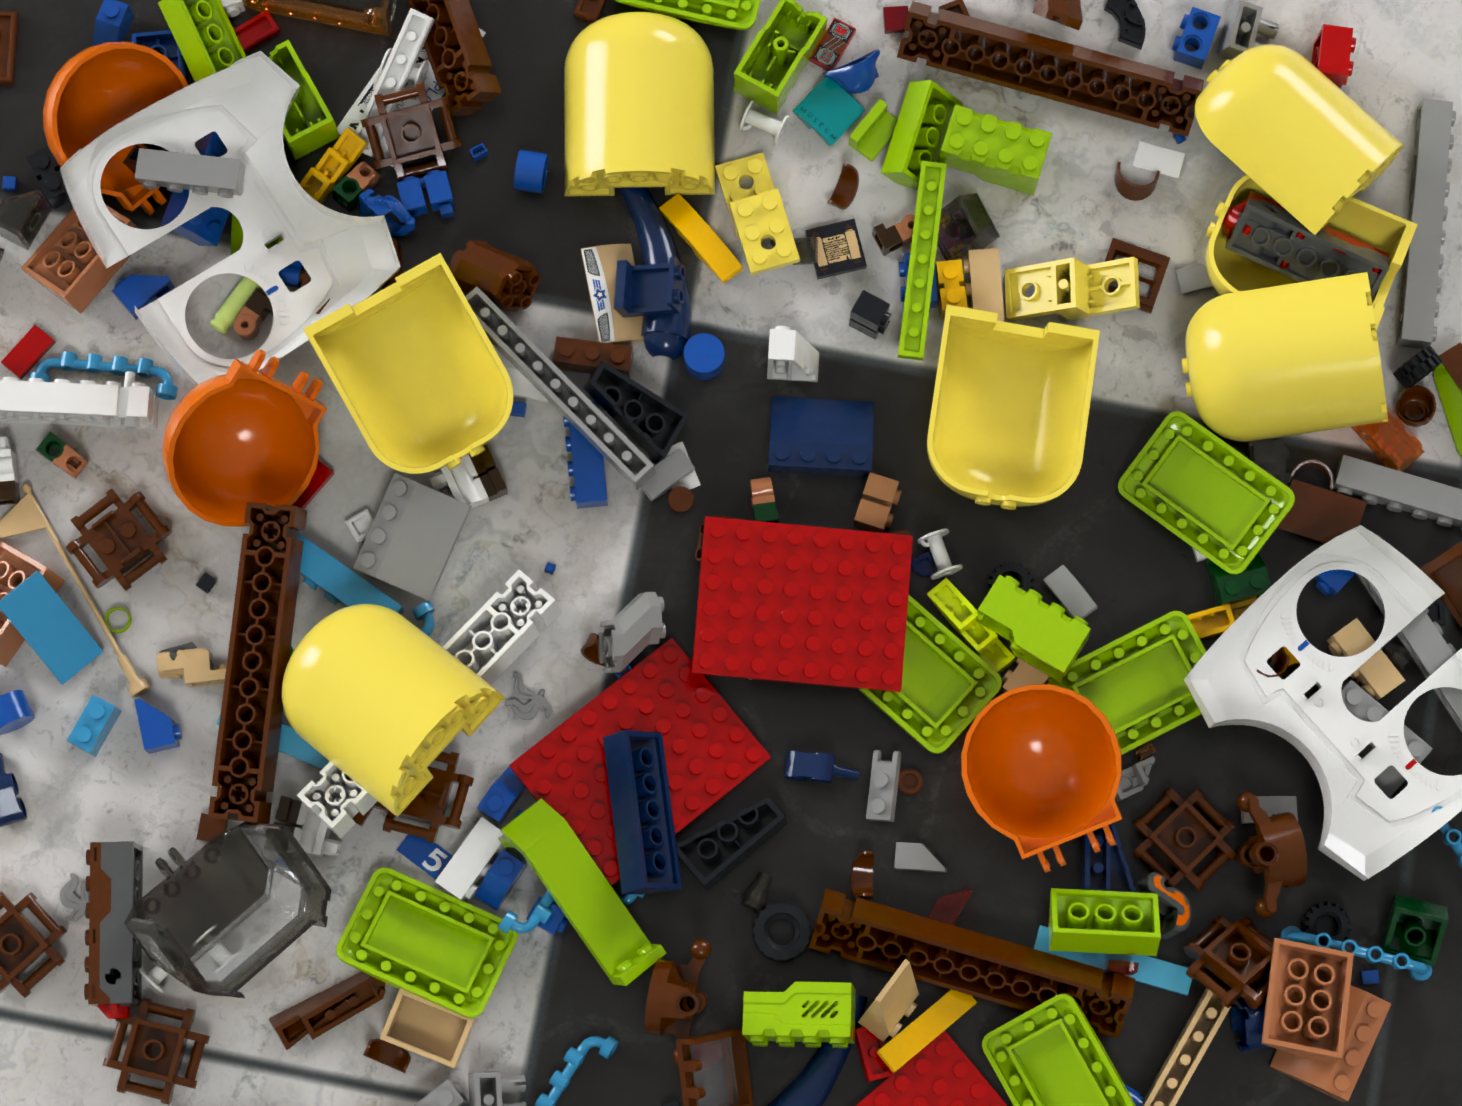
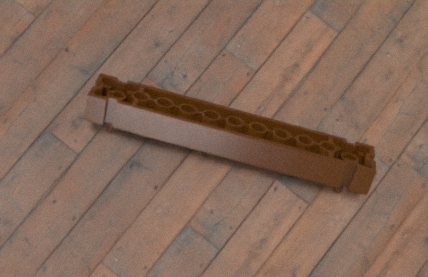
[408,0,502,116]
[897,1,1204,137]
[208,502,307,824]
[809,888,1135,1038]

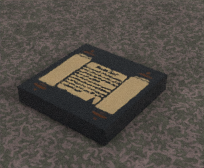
[805,219,867,280]

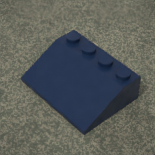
[768,397,874,477]

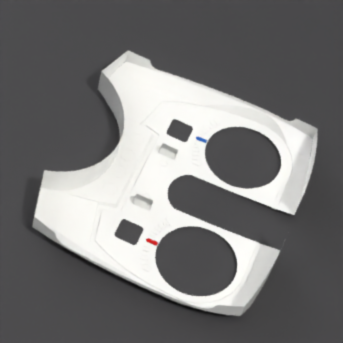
[60,51,401,386]
[1184,525,1462,881]

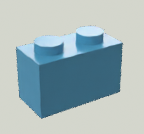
[67,695,122,757]

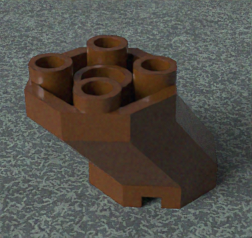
[1033,0,1083,30]
[449,240,541,311]

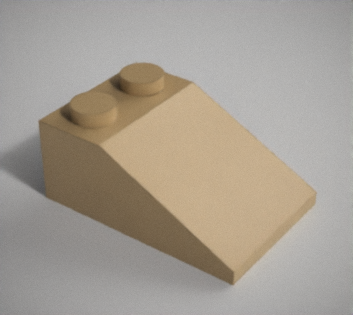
[858,959,919,1042]

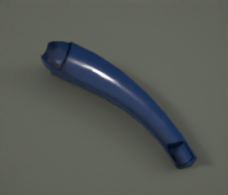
[618,187,692,361]
[766,994,868,1106]

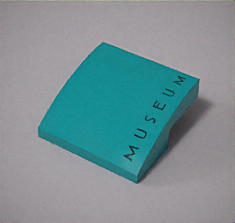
[792,77,865,146]

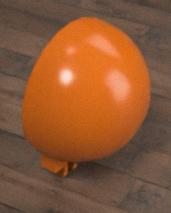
[43,42,189,215]
[162,349,327,527]
[961,684,1122,873]

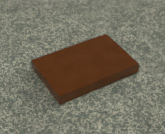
[0,11,19,85]
[1277,479,1367,543]

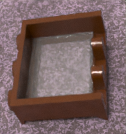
[675,1028,753,1106]

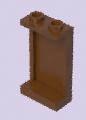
[1420,541,1462,628]

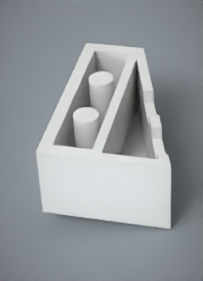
[767,326,819,382]

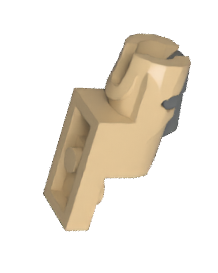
[156,642,227,688]

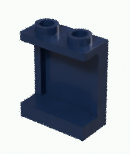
[614,257,686,318]

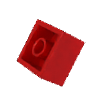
[1311,24,1356,89]

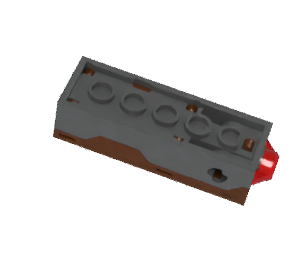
[84,841,143,1019]

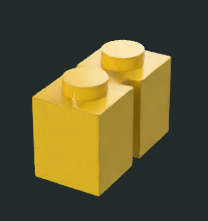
[936,259,968,319]

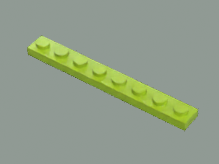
[897,161,947,361]

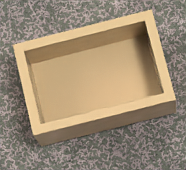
[379,989,477,1070]

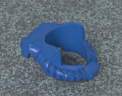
[359,188,415,237]

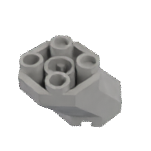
[597,592,666,674]

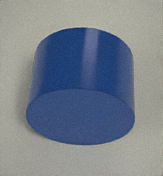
[514,149,549,194]
[684,333,725,380]
[0,690,35,735]

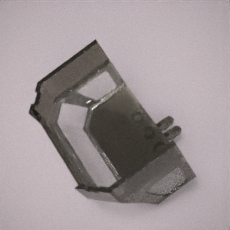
[124,822,332,998]

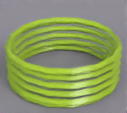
[105,607,131,633]

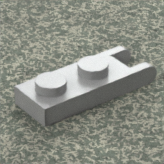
[866,750,901,822]

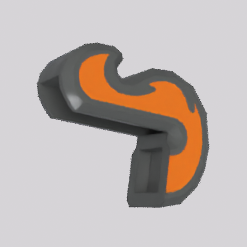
[1134,872,1192,939]

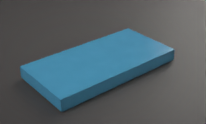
[0,571,104,685]

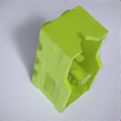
[733,0,827,115]
[268,40,340,160]
[938,104,1053,195]
[976,575,1091,683]
[742,982,856,1048]

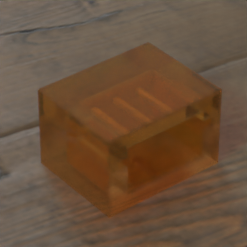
[1136,743,1156,761]

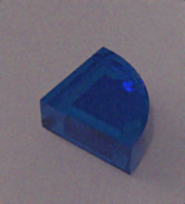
[911,551,938,578]

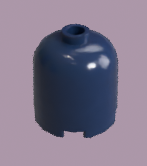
[1230,996,1272,1053]

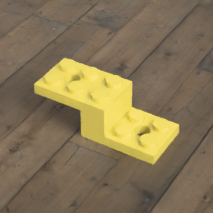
[715,152,800,276]
[1004,257,1140,321]

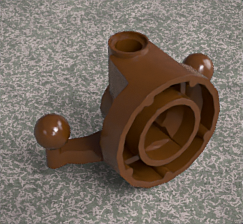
[1234,791,1307,918]
[644,939,711,1066]

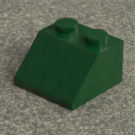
[1204,553,1272,606]
[1382,894,1449,967]

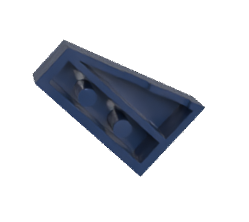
[1081,823,1137,892]

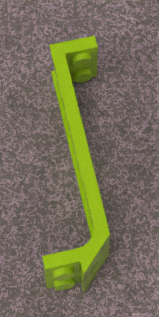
[498,798,666,986]

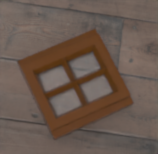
[1104,238,1170,314]

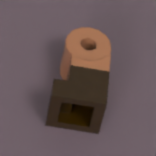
[872,214,915,256]
[234,290,273,340]

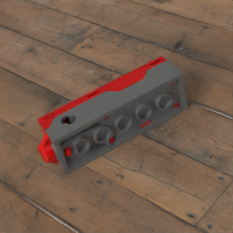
[1222,191,1389,298]

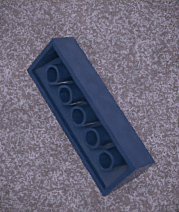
[603,730,682,895]

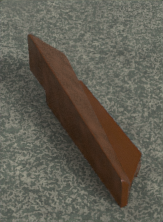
[269,972,386,1050]

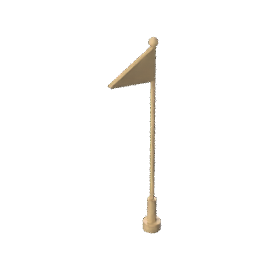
[0,484,151,698]

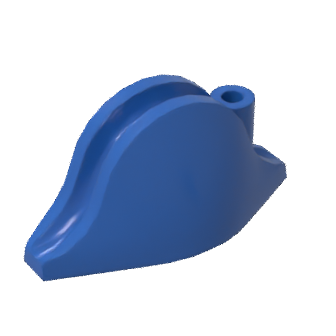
[822,49,880,94]

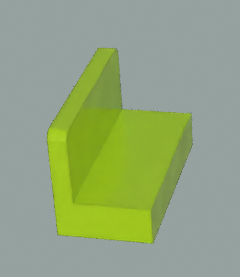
[848,99,898,161]

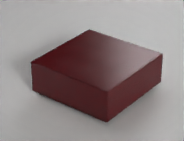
[883,6,908,34]

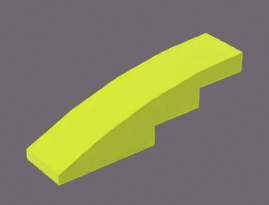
[927,578,1016,674]

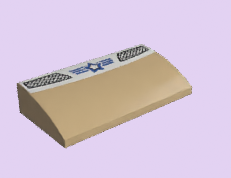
[581,244,644,345]

